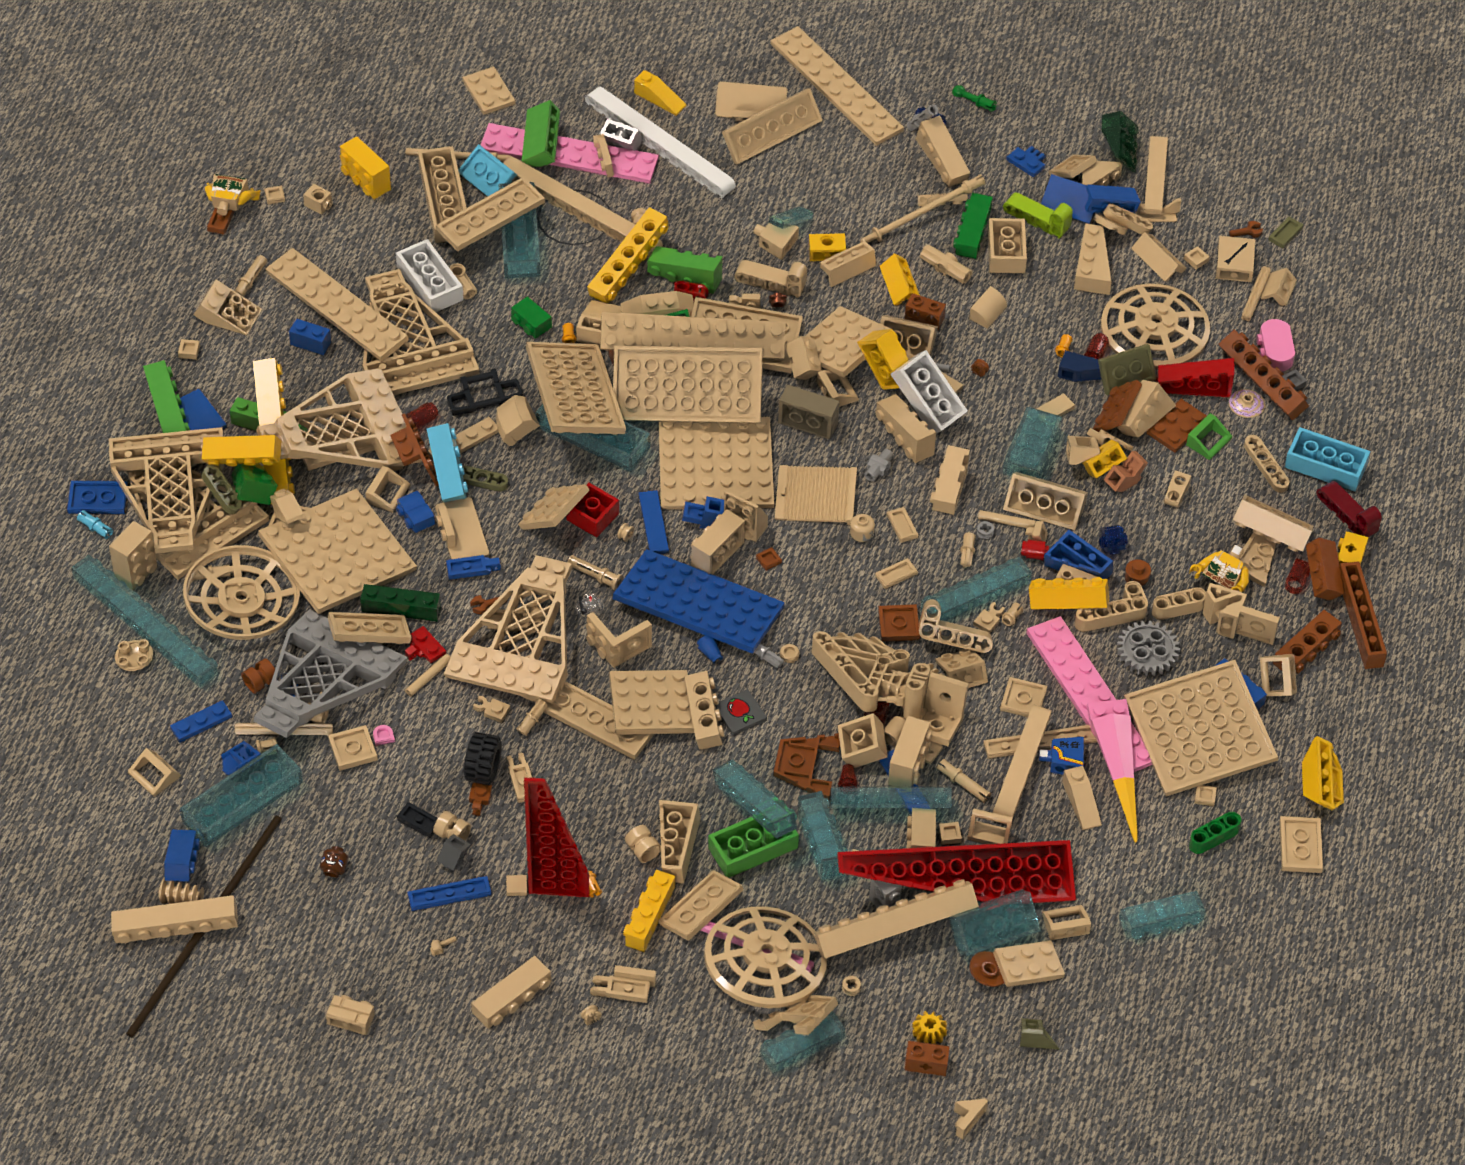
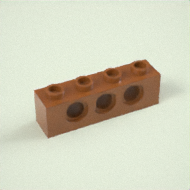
[1273,610,1342,674]

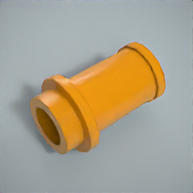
[562,323,576,343]
[1055,334,1073,358]
[589,871,602,898]

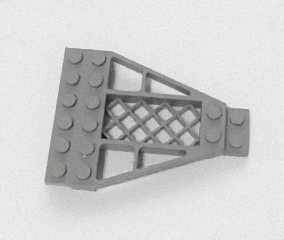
[254,609,407,738]

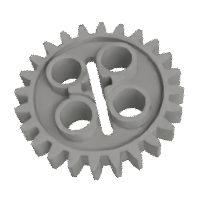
[1116,621,1180,676]

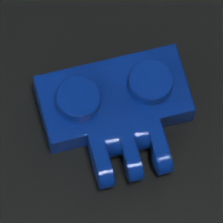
[1006,146,1046,178]

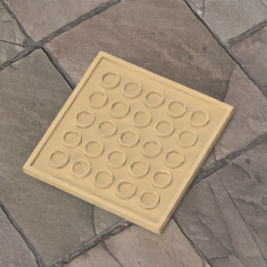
[659,417,774,510]
[258,488,417,614]
[1124,660,1278,797]

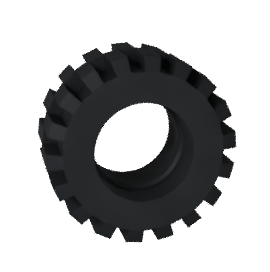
[464,732,502,785]

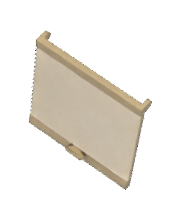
[774,465,857,525]

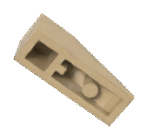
[1062,766,1102,830]

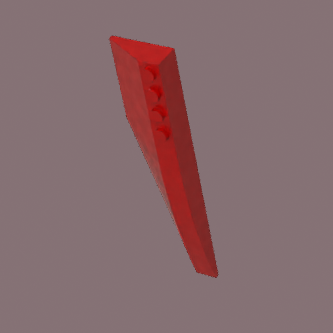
[837,840,1076,905]

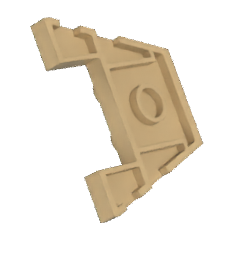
[753,995,838,1035]

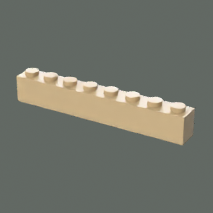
[814,879,979,959]

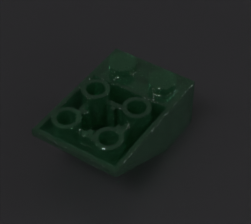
[1101,111,1139,172]

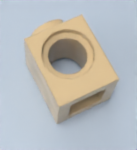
[303,184,332,214]

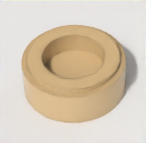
[780,644,799,663]

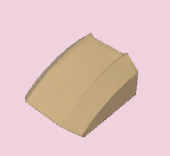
[496,395,540,446]

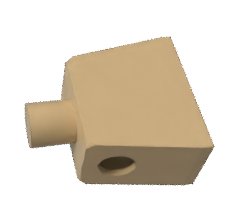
[753,220,799,260]

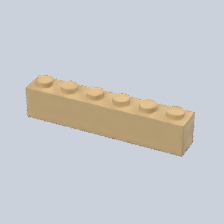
[111,895,238,943]

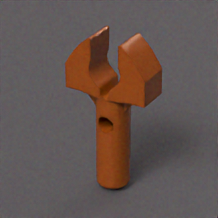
[1229,221,1263,238]
[470,595,507,615]

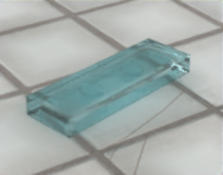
[768,206,813,229]

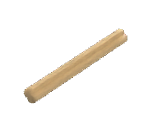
[235,723,333,735]

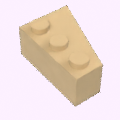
[1117,380,1176,438]
[930,445,970,515]
[906,808,936,848]

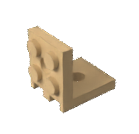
[586,612,652,668]
[919,672,969,746]

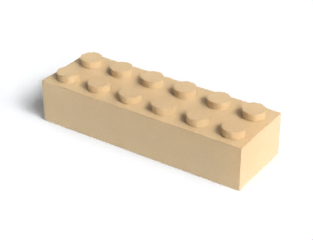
[418,146,466,243]

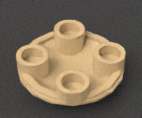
[115,639,153,671]

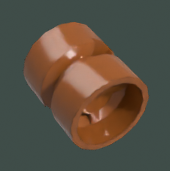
[241,658,275,694]

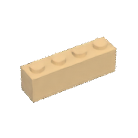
[471,956,551,1029]

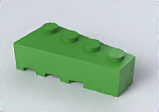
[647,246,723,294]

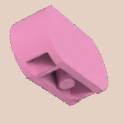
[1256,319,1295,372]

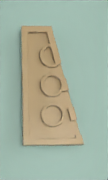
[1239,533,1276,587]

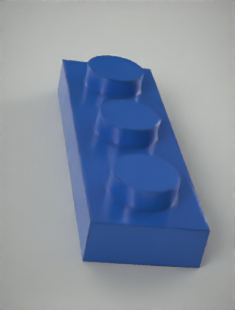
[170,700,232,743]

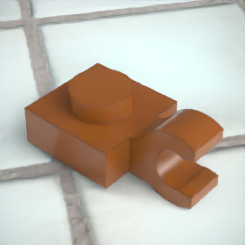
[469,782,492,816]

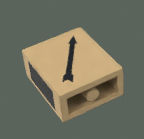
[1215,236,1255,282]

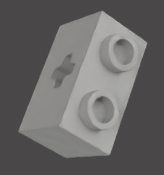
[600,119,643,151]

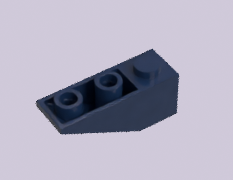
[1058,350,1102,382]

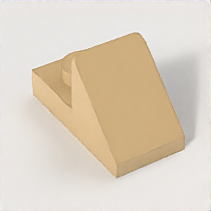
[954,1098,988,1140]

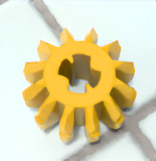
[912,1011,947,1044]

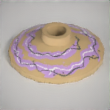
[1229,389,1265,418]

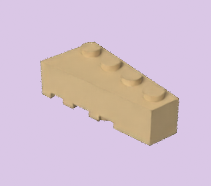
[916,115,970,187]
[1074,223,1111,295]
[875,394,936,463]

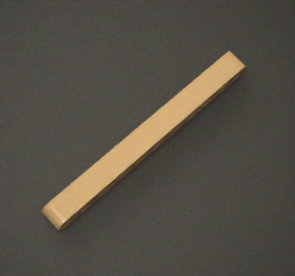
[503,156,663,258]

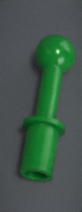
[952,85,997,112]

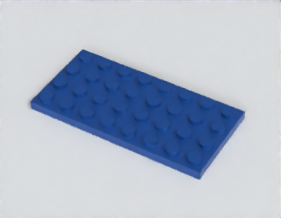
[613,549,785,654]

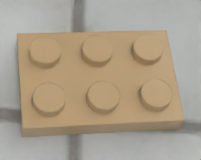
[462,67,515,115]
[1279,816,1323,873]
[993,940,1065,987]

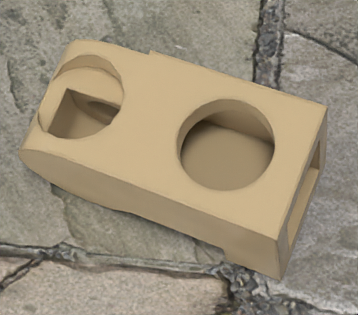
[1164,470,1191,508]

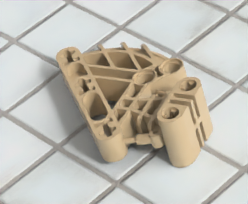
[812,631,930,719]

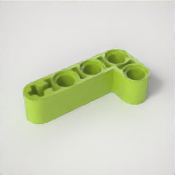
[1003,193,1073,239]

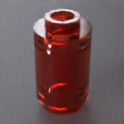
[1084,333,1109,359]
[406,402,438,429]

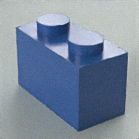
[289,319,331,355]

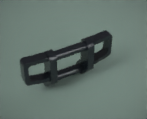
[447,368,523,415]

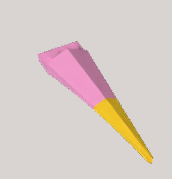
[1087,699,1138,843]

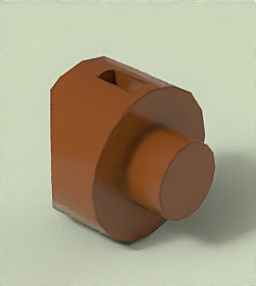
[1125,559,1151,586]

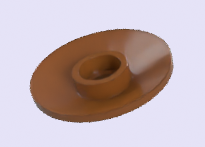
[969,951,1005,987]

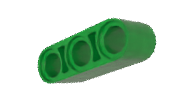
[1189,812,1241,854]

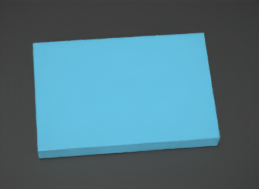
[458,144,517,196]

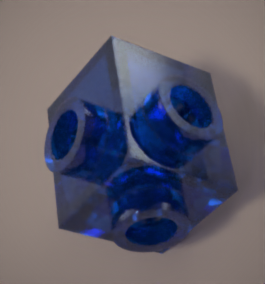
[1099,525,1128,555]

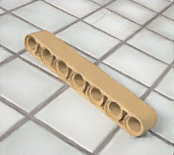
[993,704,1052,817]

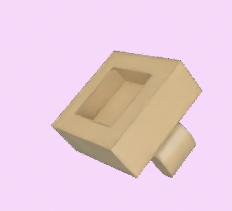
[1025,521,1048,542]

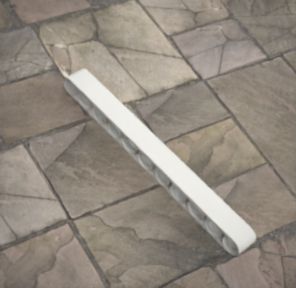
[585,86,736,198]

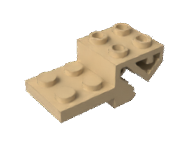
[1203,583,1280,645]

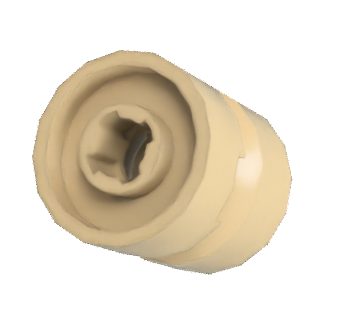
[433,811,471,841]
[625,825,661,863]

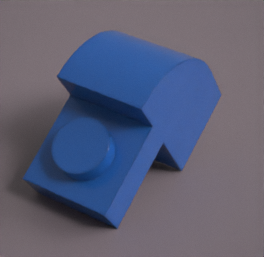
[682,496,724,529]

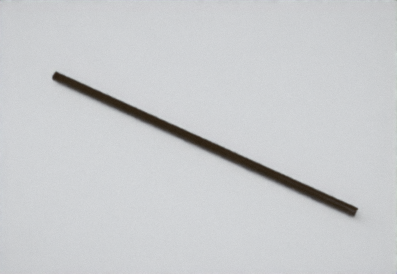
[126,815,282,1038]

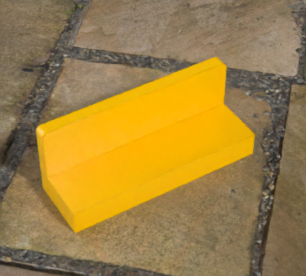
[880,253,920,306]

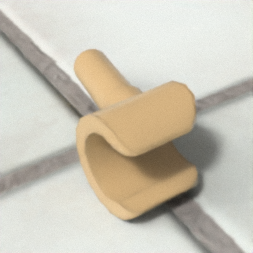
[430,936,457,956]

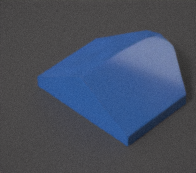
[221,741,262,775]

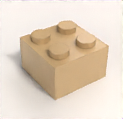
[838,713,888,768]

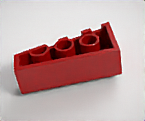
[1156,358,1234,397]

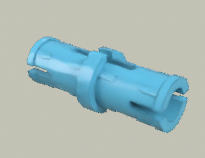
[77,510,114,539]

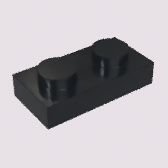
[397,802,438,838]

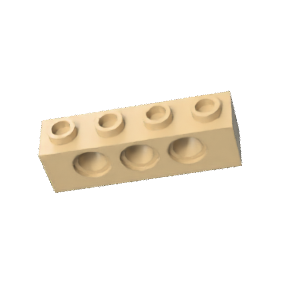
[684,671,725,749]

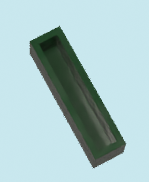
[360,584,441,622]

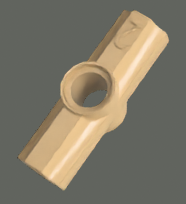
[920,245,972,283]

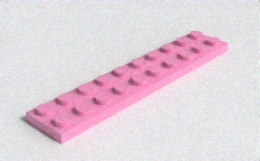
[480,123,659,184]
[1026,616,1152,772]

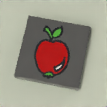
[715,689,767,736]

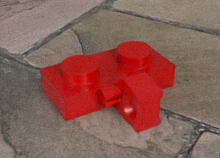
[405,626,446,664]

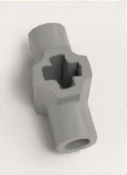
[864,449,894,482]

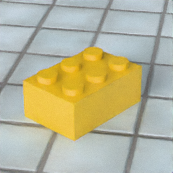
[340,136,391,199]
[857,329,908,390]

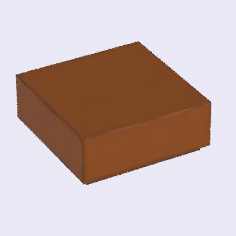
[756,547,782,571]

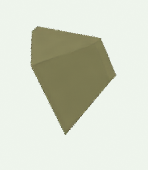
[1020,1018,1060,1050]

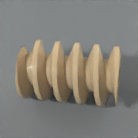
[158,877,204,904]

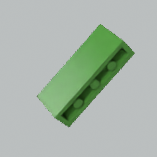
[522,100,560,167]

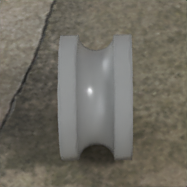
[977,521,994,539]

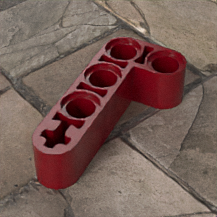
[1316,481,1382,537]

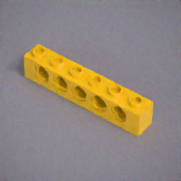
[587,207,669,303]

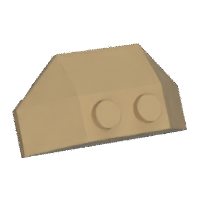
[621,291,694,317]

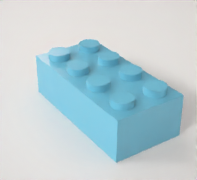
[1284,427,1370,492]

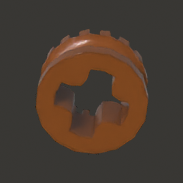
[971,359,989,377]

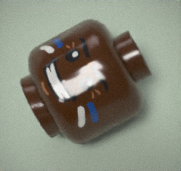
[320,846,348,878]

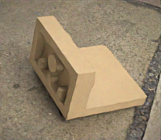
[936,648,988,688]

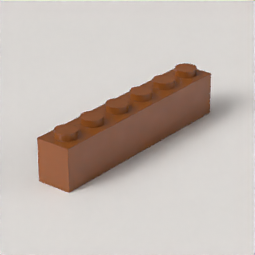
[1340,561,1387,669]

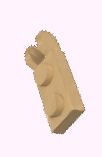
[506,753,532,803]
[590,976,650,1003]

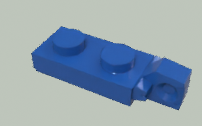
[446,555,501,580]

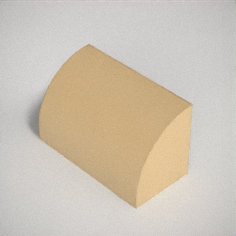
[969,286,1007,329]

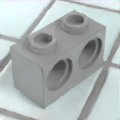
[869,879,902,908]

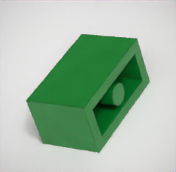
[511,296,552,339]

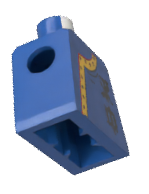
[1039,737,1084,775]

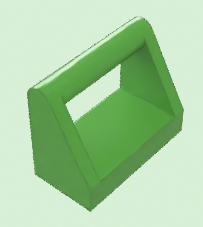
[1186,413,1232,460]

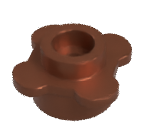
[769,293,787,307]

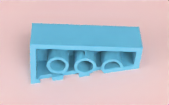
[426,423,469,502]

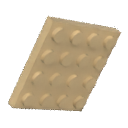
[805,306,891,378]
[609,670,694,735]

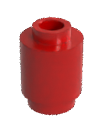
[1021,539,1049,560]

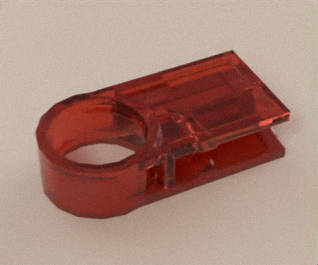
[1285,558,1310,594]

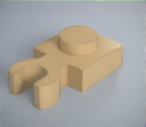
[729,294,760,308]
[973,602,1004,633]
[473,696,510,723]

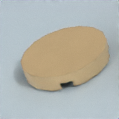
[1094,214,1128,235]

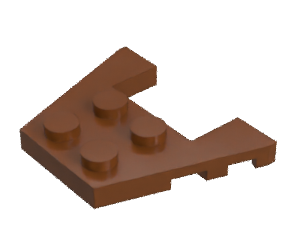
[773,733,840,801]

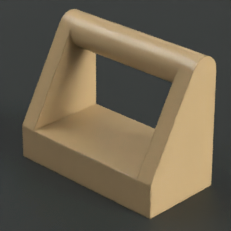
[817,370,859,407]
[1066,435,1100,465]
[366,466,410,513]
[1260,654,1297,696]
[128,748,181,797]
[967,808,1013,844]
[1042,905,1091,940]

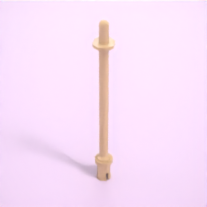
[861,174,985,243]

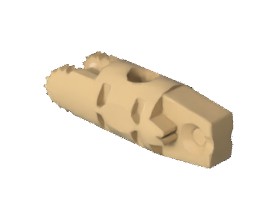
[1087,428,1133,461]

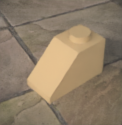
[270,489,305,524]

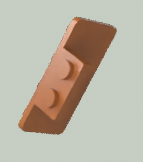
[390,413,439,486]

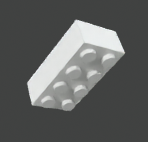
[396,239,463,312]
[890,350,967,433]

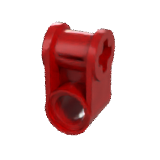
[674,281,709,301]

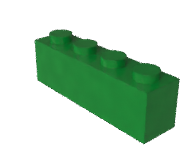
[953,193,993,259]

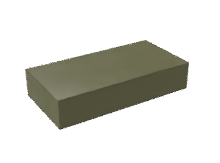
[1268,217,1303,249]

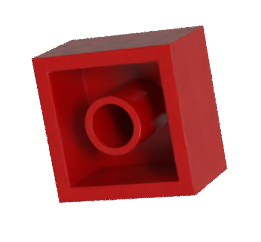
[566,482,619,538]

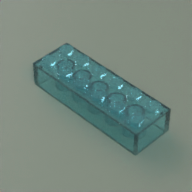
[499,182,541,278]
[536,404,651,472]
[180,744,303,847]

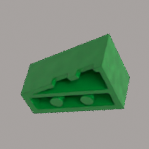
[231,463,278,505]

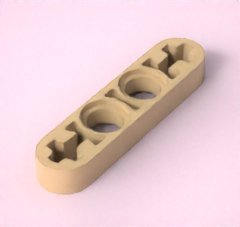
[1244,435,1290,493]

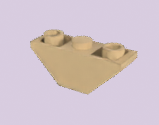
[1081,161,1122,186]

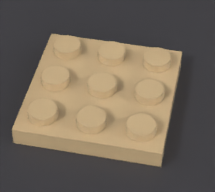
[518,484,589,530]

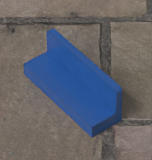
[1085,185,1141,214]

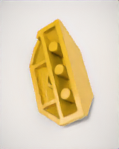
[1302,736,1344,810]

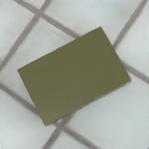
[1098,344,1156,395]

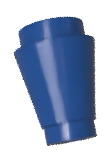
[697,635,723,664]

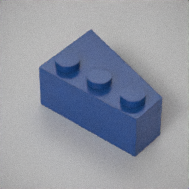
[1044,530,1113,579]

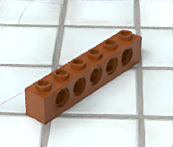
[1218,329,1309,420]

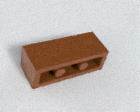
[1306,537,1344,600]

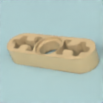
[1103,204,1153,234]

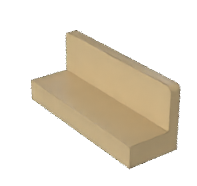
[1132,232,1187,281]
[820,241,876,287]

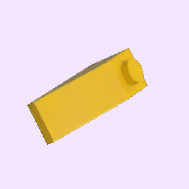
[634,70,686,116]

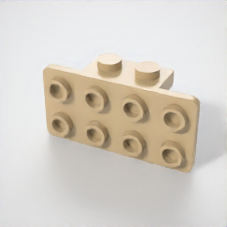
[715,82,787,122]
[435,497,489,559]

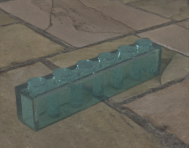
[920,557,1032,621]
[712,760,797,838]
[831,786,952,808]

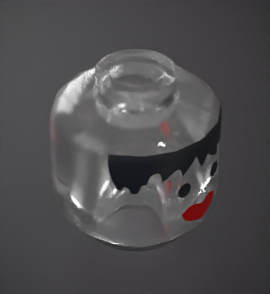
[575,593,604,620]

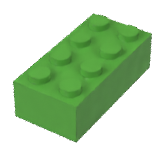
[708,805,799,878]

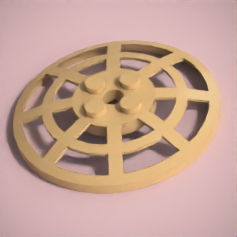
[1101,284,1210,369]
[183,545,300,640]
[704,906,827,1008]

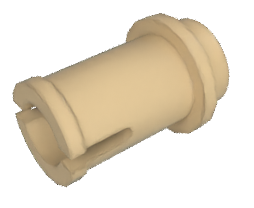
[1002,602,1023,626]

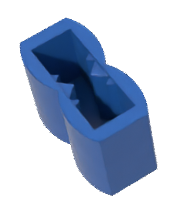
[396,491,435,533]

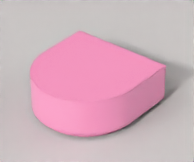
[373,725,395,746]

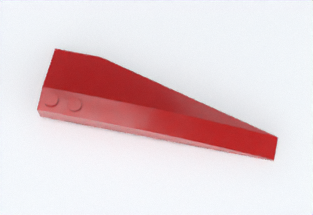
[524,777,590,897]

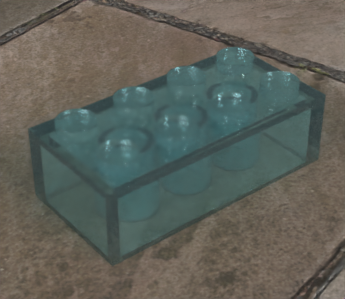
[1003,407,1062,479]
[797,791,847,883]
[948,890,1041,956]

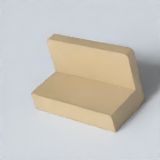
[1260,268,1297,306]

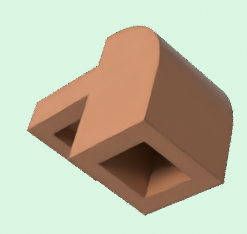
[1104,451,1148,492]

